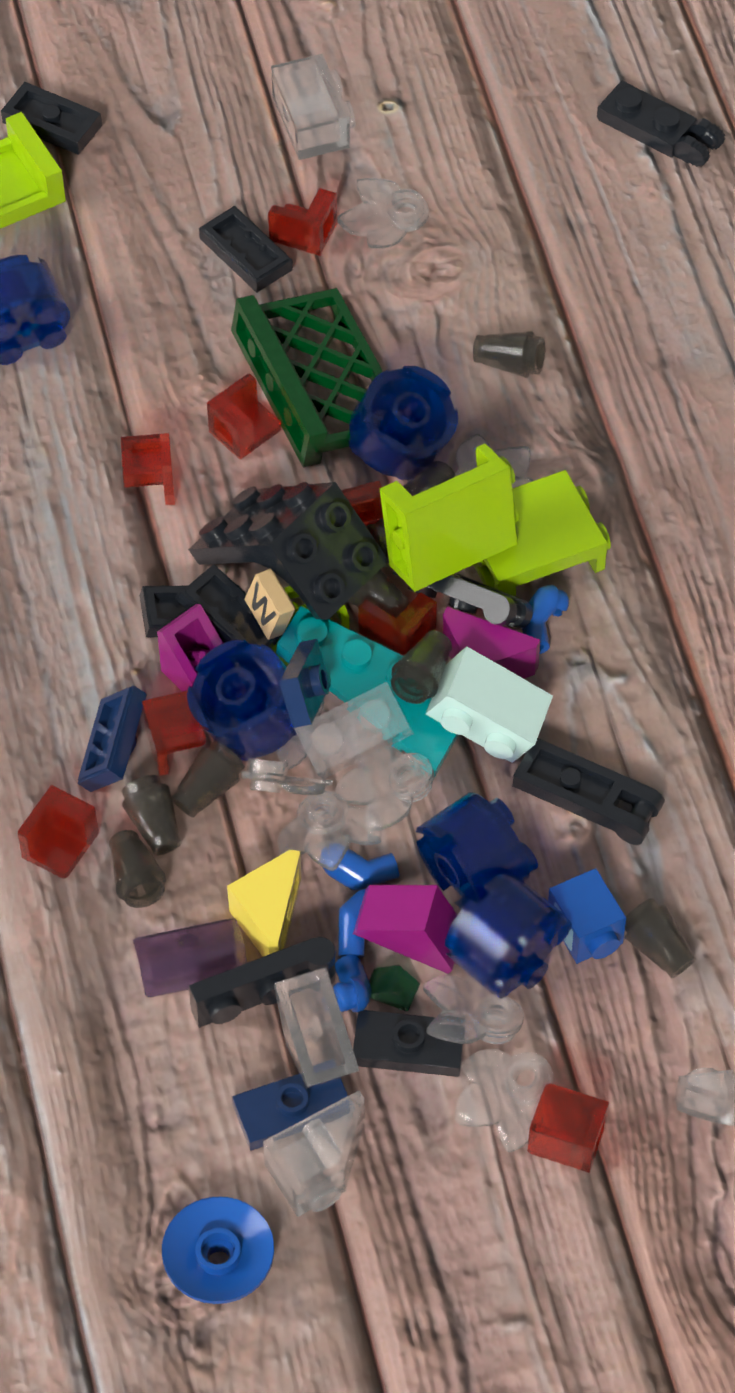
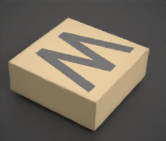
[244,569,295,640]

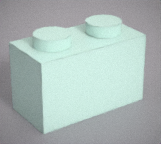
[426,646,553,763]

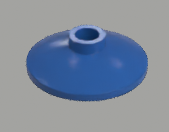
[162,1197,274,1304]

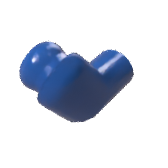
[522,585,569,654]
[321,843,399,890]
[338,889,366,958]
[331,955,372,1013]

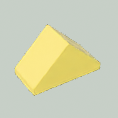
[227,850,302,957]

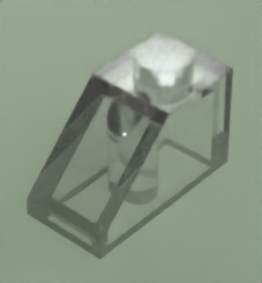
[263,1090,365,1217]

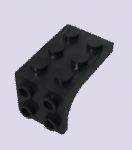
[188,482,386,620]

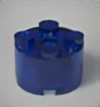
[0,255,70,365]
[349,366,459,480]
[187,640,304,761]
[415,792,538,915]
[445,872,572,999]

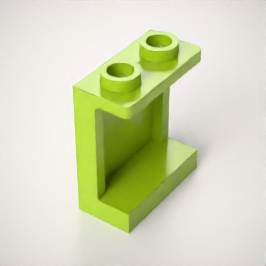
[0,112,66,229]
[380,443,519,592]
[473,470,611,596]

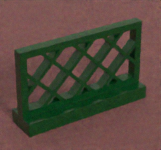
[231,288,412,468]

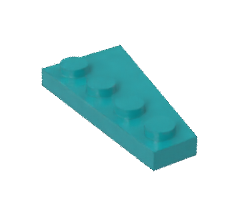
[276,606,459,780]

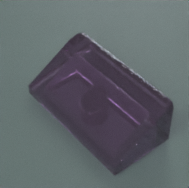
[133,918,247,997]

